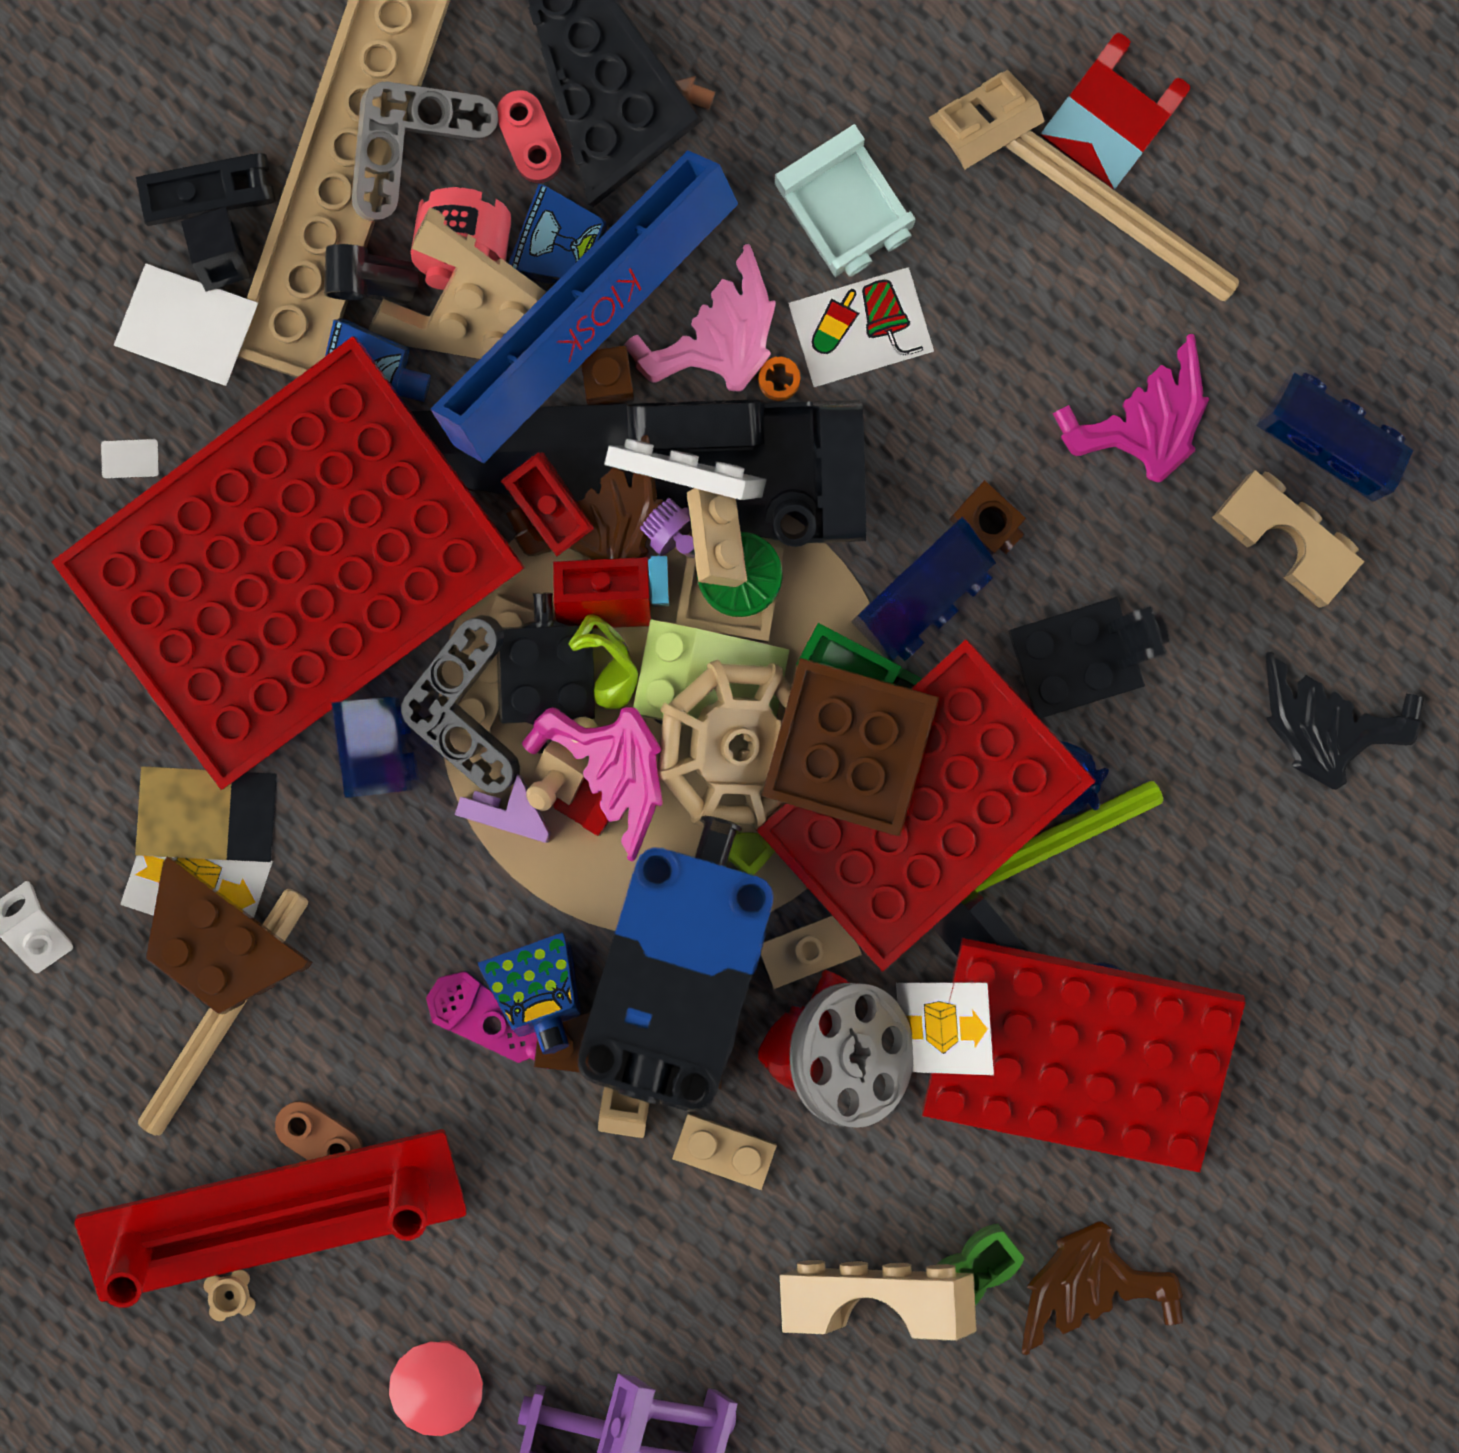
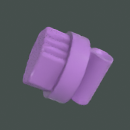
[640,498,695,558]

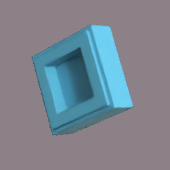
[648,556,670,607]

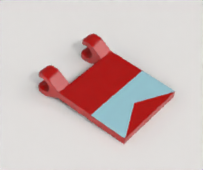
[1040,32,1190,190]

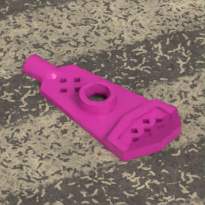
[426,971,537,1063]

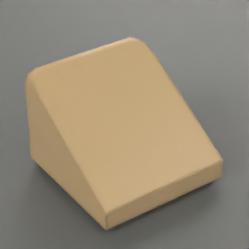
[598,1087,649,1138]

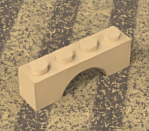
[780,1260,976,1340]

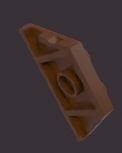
[146,856,313,1014]

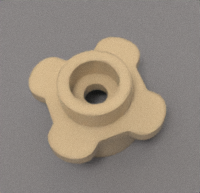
[204,1269,256,1321]

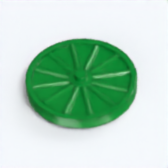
[697,532,783,617]

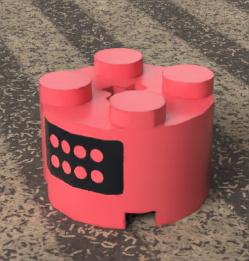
[411,187,512,290]

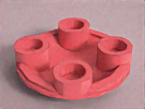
[389,1341,483,1436]

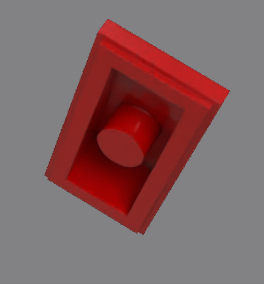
[501,452,595,557]

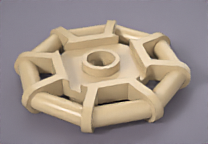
[657,660,792,828]

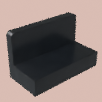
[932,890,1028,958]

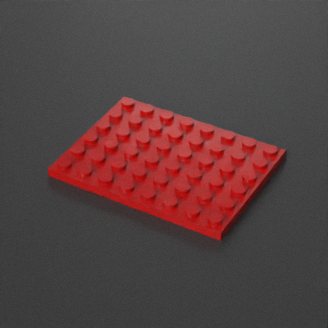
[51,336,525,790]

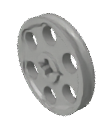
[790,983,913,1128]

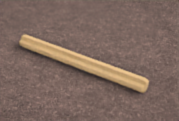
[1005,130,1239,301]
[138,889,308,1136]

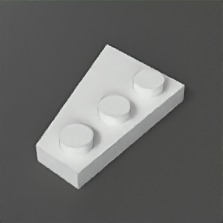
[605,439,767,500]

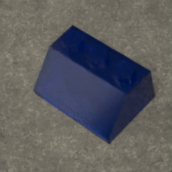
[1256,372,1414,502]
[851,517,996,662]

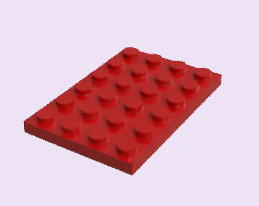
[756,639,1096,972]
[922,938,1246,1173]

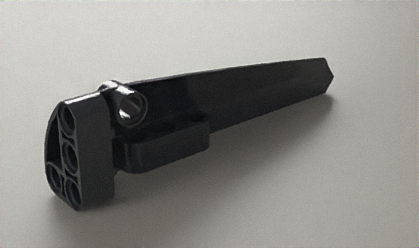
[411,399,866,547]

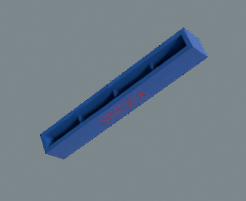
[431,150,738,463]

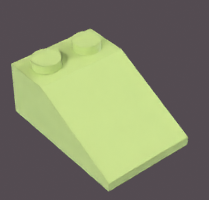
[633,620,790,736]

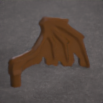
[506,435,663,560]
[1022,1221,1183,1355]

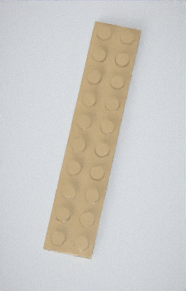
[237,0,450,378]

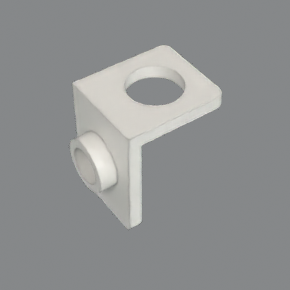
[0,881,73,973]

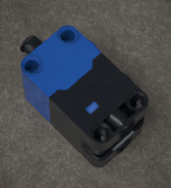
[578,815,773,1112]

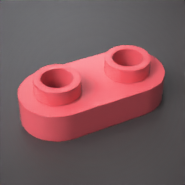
[497,90,562,183]

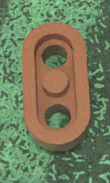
[275,1101,363,1160]

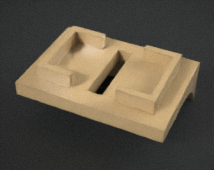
[928,70,1045,169]

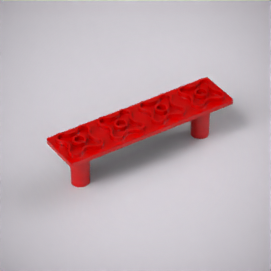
[74,1129,467,1308]

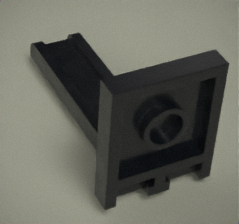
[1008,597,1170,719]

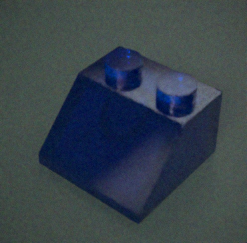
[332,697,418,799]

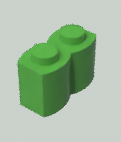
[936,1224,1024,1306]

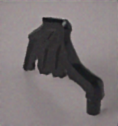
[1266,652,1424,790]

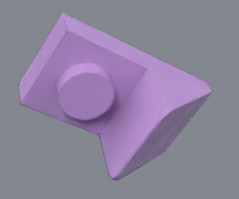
[455,774,551,843]

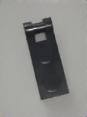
[136,153,275,226]

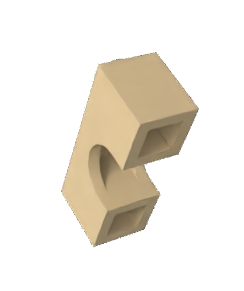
[1212,470,1364,608]

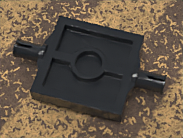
[497,592,595,754]

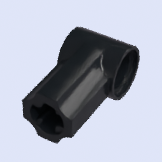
[324,244,419,304]

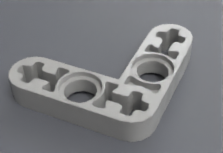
[352,82,498,221]

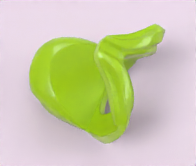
[569,614,638,709]

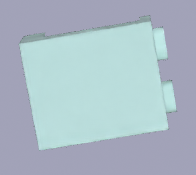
[775,124,916,277]

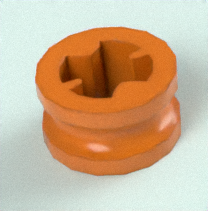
[758,356,800,401]

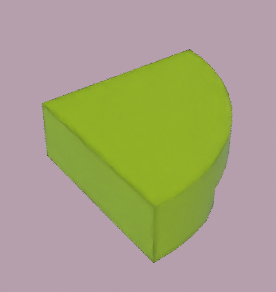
[728,832,775,875]

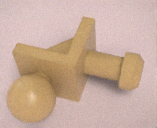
[526,717,599,811]

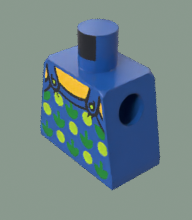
[478,932,581,1054]

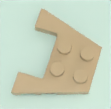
[369,207,546,359]

